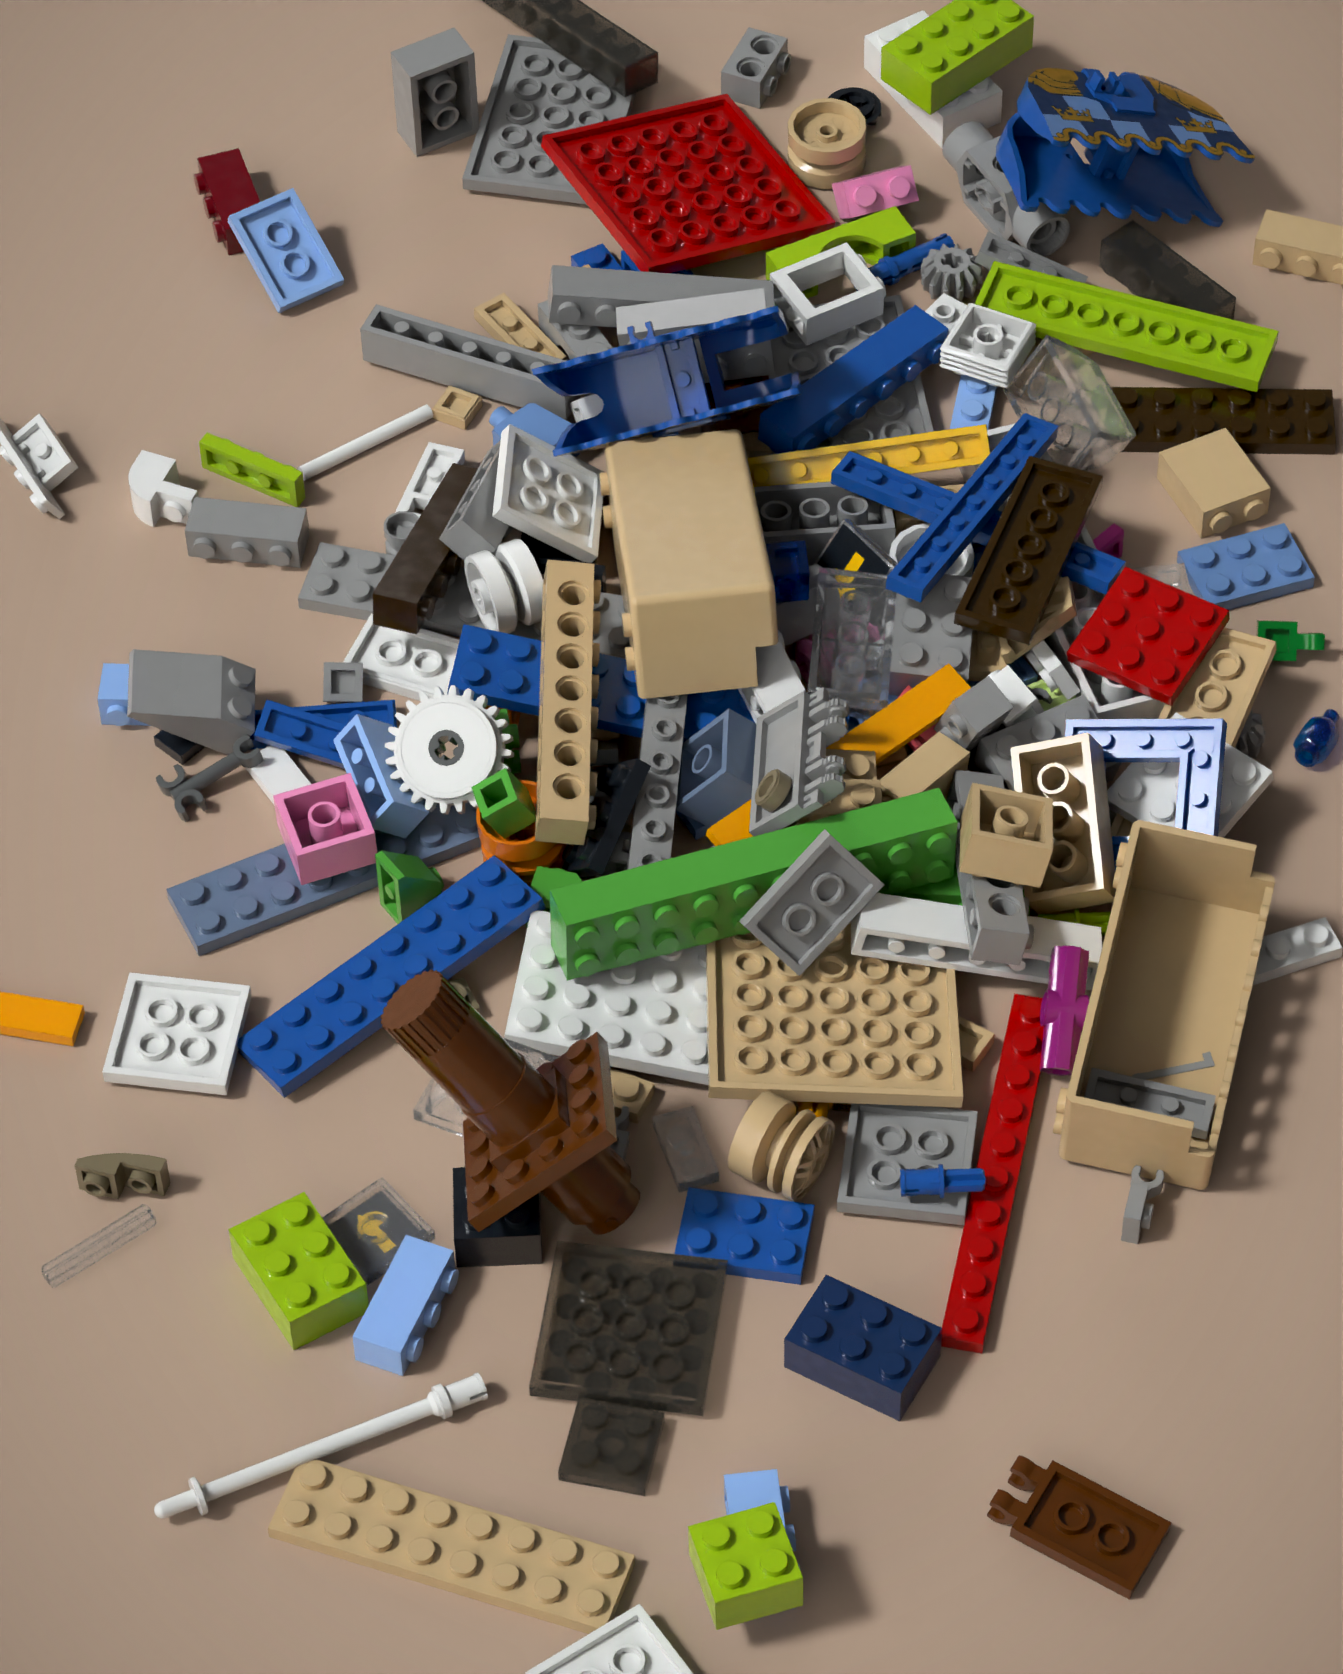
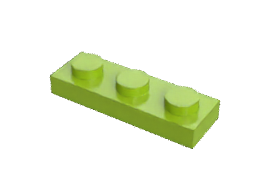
[199,432,306,507]

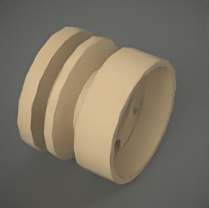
[728,1091,835,1202]

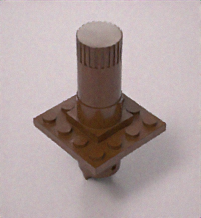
[381,970,640,1235]

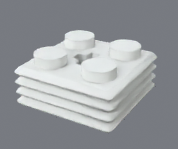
[940,303,1036,388]

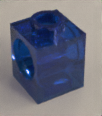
[766,540,810,603]

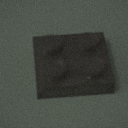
[558,1397,665,1496]

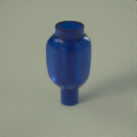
[1293,709,1339,767]

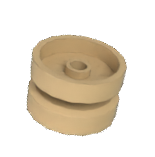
[788,98,866,189]

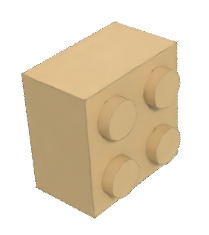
[959,782,1053,888]

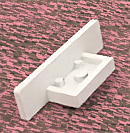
[0,414,79,519]

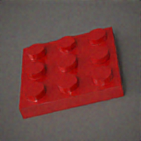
[1067,566,1230,706]

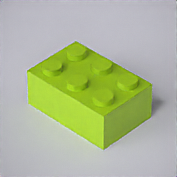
[228,1192,369,1350]

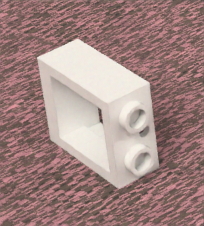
[770,242,886,346]

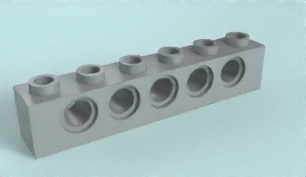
[946,770,1034,965]

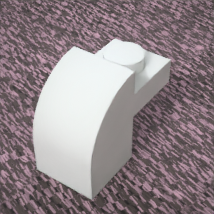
[128,450,198,527]

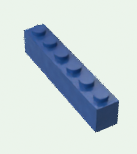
[758,305,948,454]

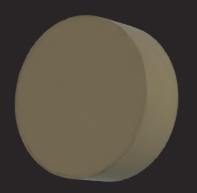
[755,769,792,812]

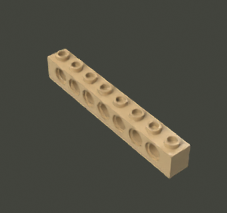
[535,559,601,845]

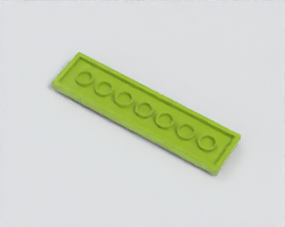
[975,261,1279,392]

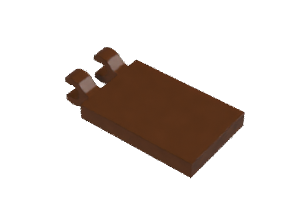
[987,1455,1172,1599]

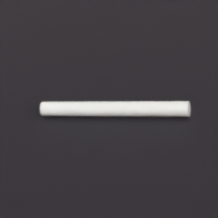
[298,404,433,481]

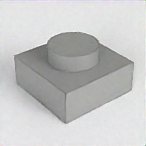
[323,662,363,703]

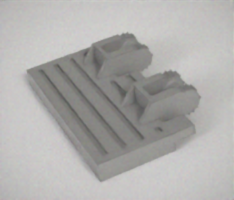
[749,687,849,836]

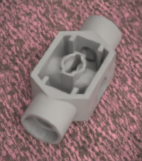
[942,121,1070,257]

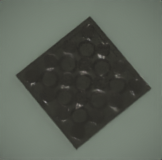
[529,1241,728,1416]

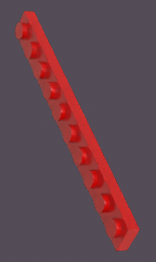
[941,993,1044,1354]

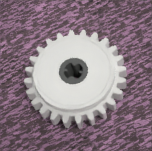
[385,685,514,815]

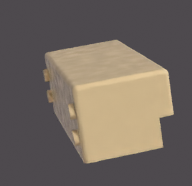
[599,429,779,699]
[1053,820,1275,1190]

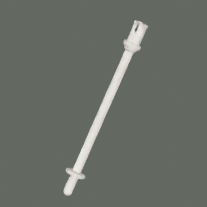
[154,1373,488,1519]

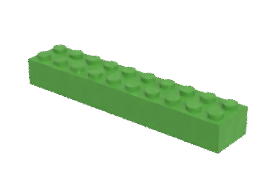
[550,788,958,981]

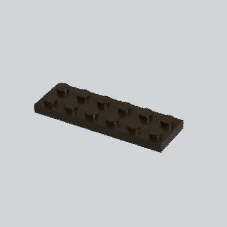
[1106,387,1336,455]
[954,456,1103,645]

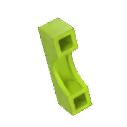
[766,206,916,298]

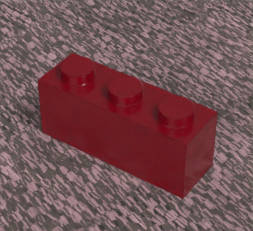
[194,148,260,255]

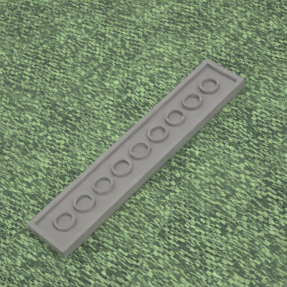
[298,542,630,658]

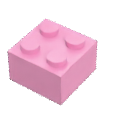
[273,773,377,885]

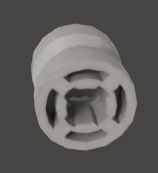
[384,511,419,555]

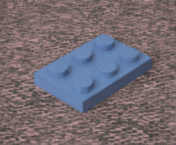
[1177,523,1315,610]

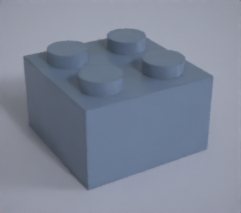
[676,709,756,828]

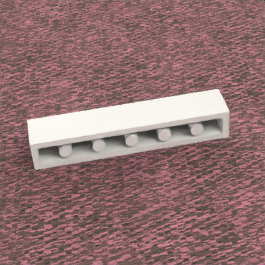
[851,893,1102,991]

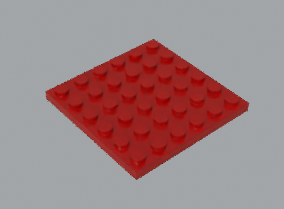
[541,93,836,273]

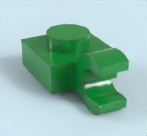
[1256,620,1325,661]

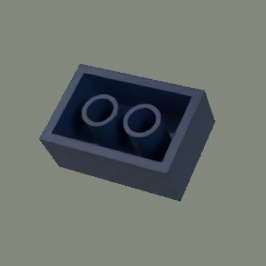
[784,1274,942,1421]

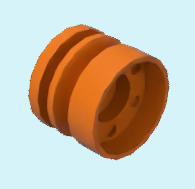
[476,780,566,887]

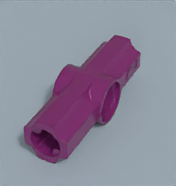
[1040,945,1089,1076]

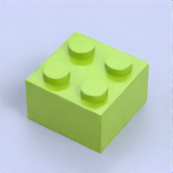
[688,1502,803,1630]

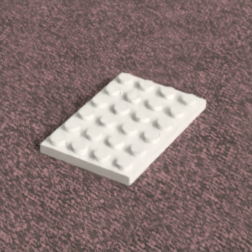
[504,910,708,1085]

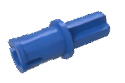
[900,1164,986,1199]

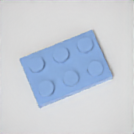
[227,188,344,313]

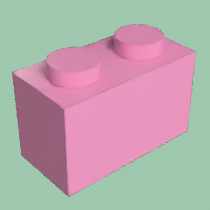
[832,165,919,219]

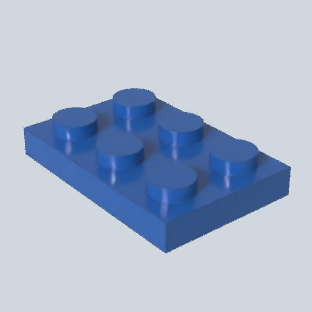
[673,1187,815,1285]

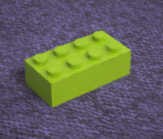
[881,0,1034,115]

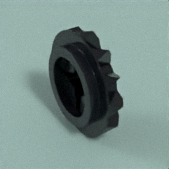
[828,87,881,126]

